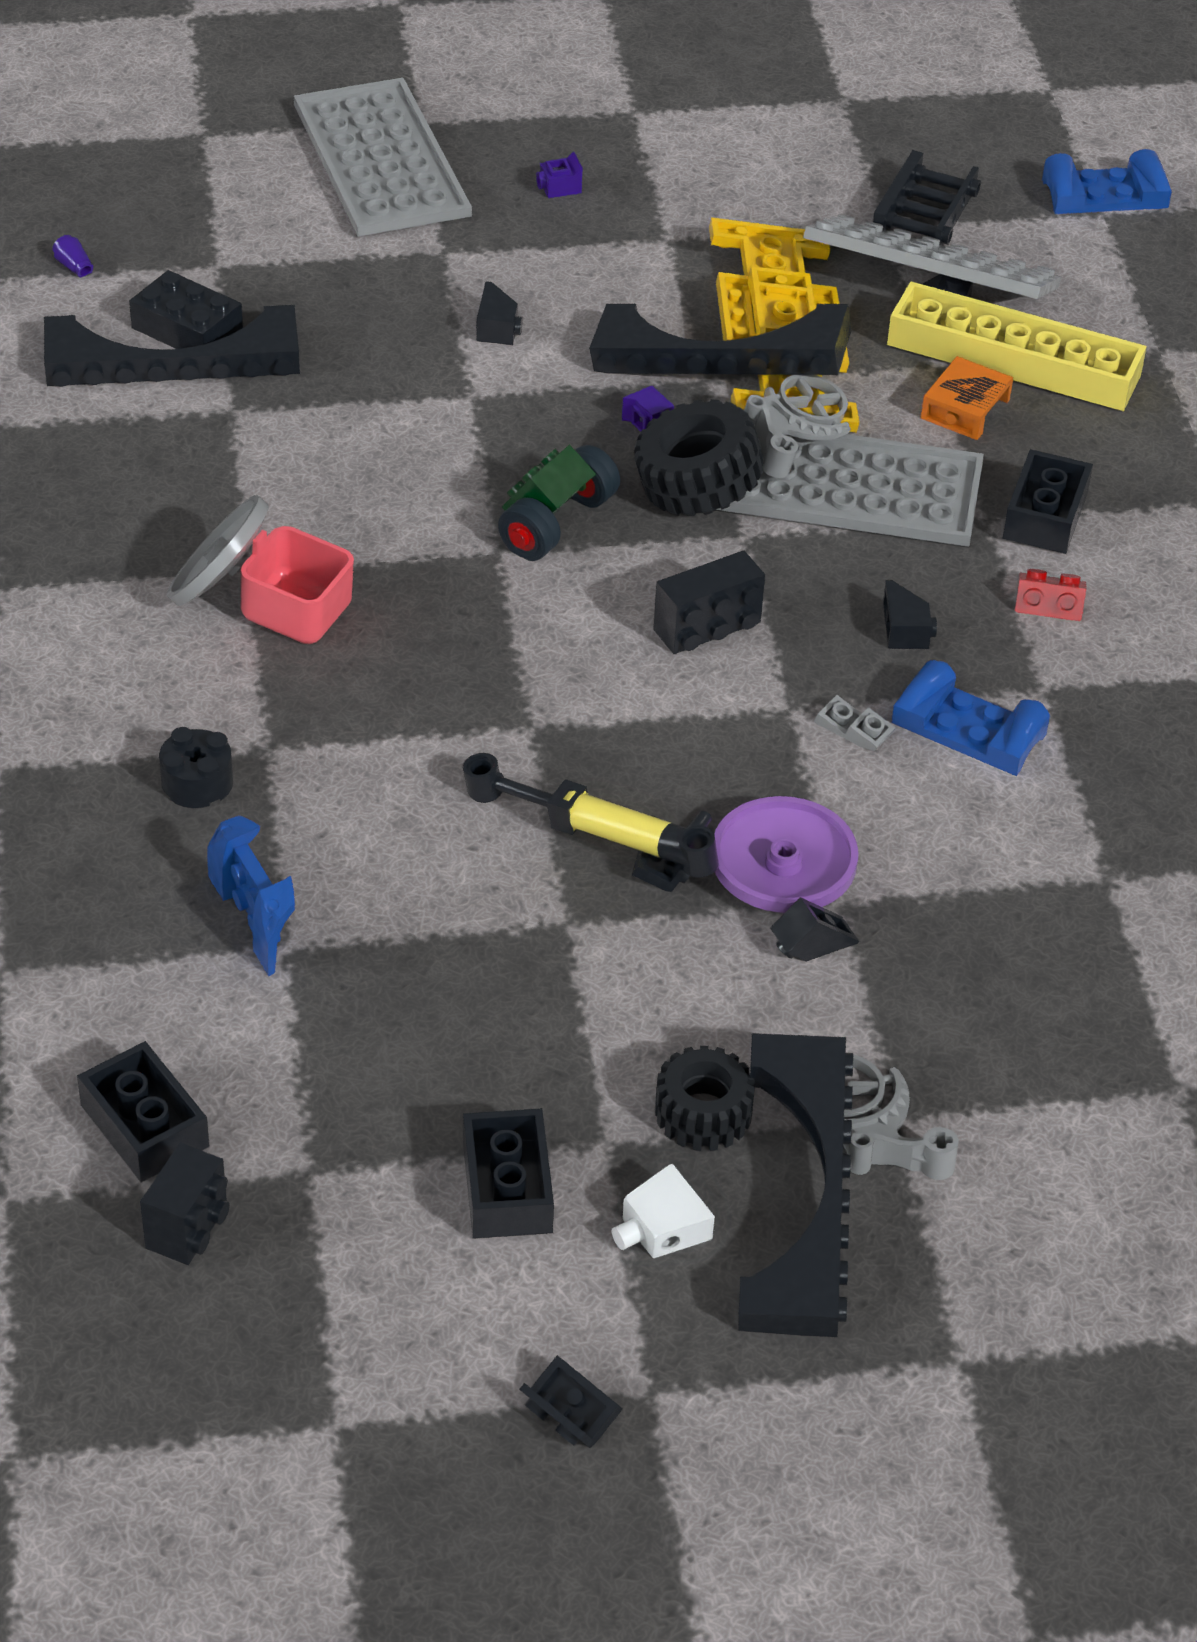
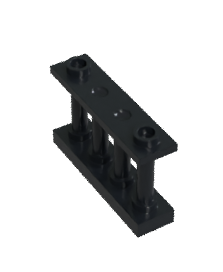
[873,150,981,246]

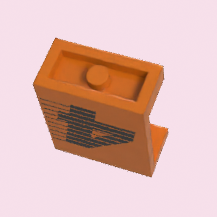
[921,356,1013,440]

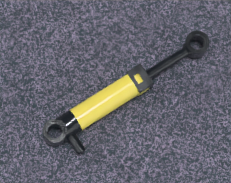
[463,753,719,878]

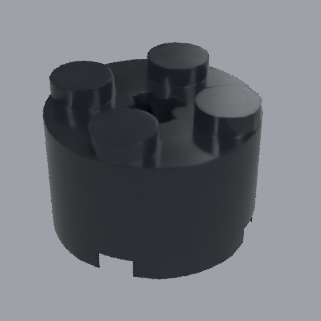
[159,727,233,808]

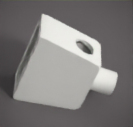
[611,1164,715,1258]

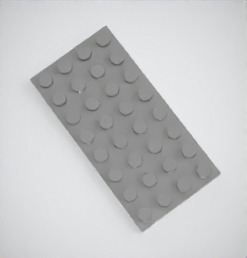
[294,78,472,237]
[803,214,1062,299]
[716,434,984,547]

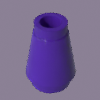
[52,235,94,278]

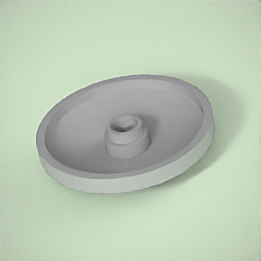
[166,495,269,606]

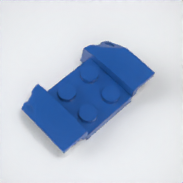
[207,816,295,976]

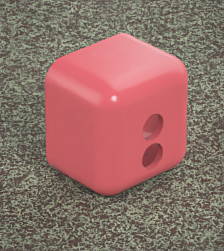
[241,526,354,644]

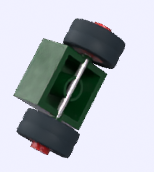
[498,444,620,561]

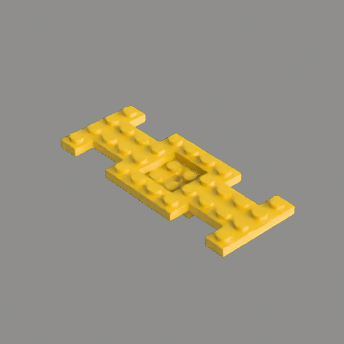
[709,217,860,433]

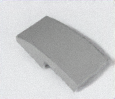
[814,695,896,751]

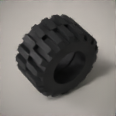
[655,1046,755,1151]

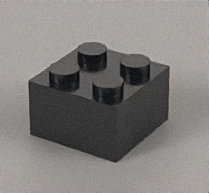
[140,1142,230,1265]

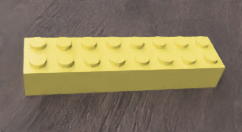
[887,281,1147,411]

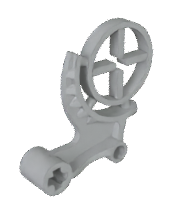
[744,375,851,478]
[843,1055,959,1180]

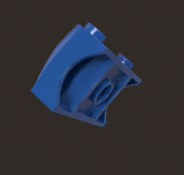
[1042,149,1172,214]
[891,660,1050,776]

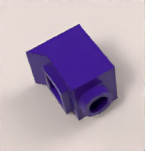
[536,152,583,198]
[622,386,674,432]

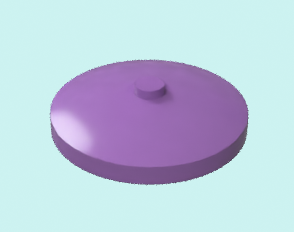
[714,796,858,913]

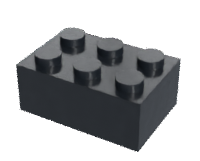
[129,270,243,349]
[1002,449,1093,554]
[653,550,765,654]
[77,1041,210,1183]
[463,1108,554,1239]

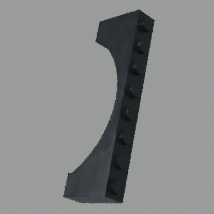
[589,304,852,375]
[44,305,300,387]
[738,1033,853,1337]

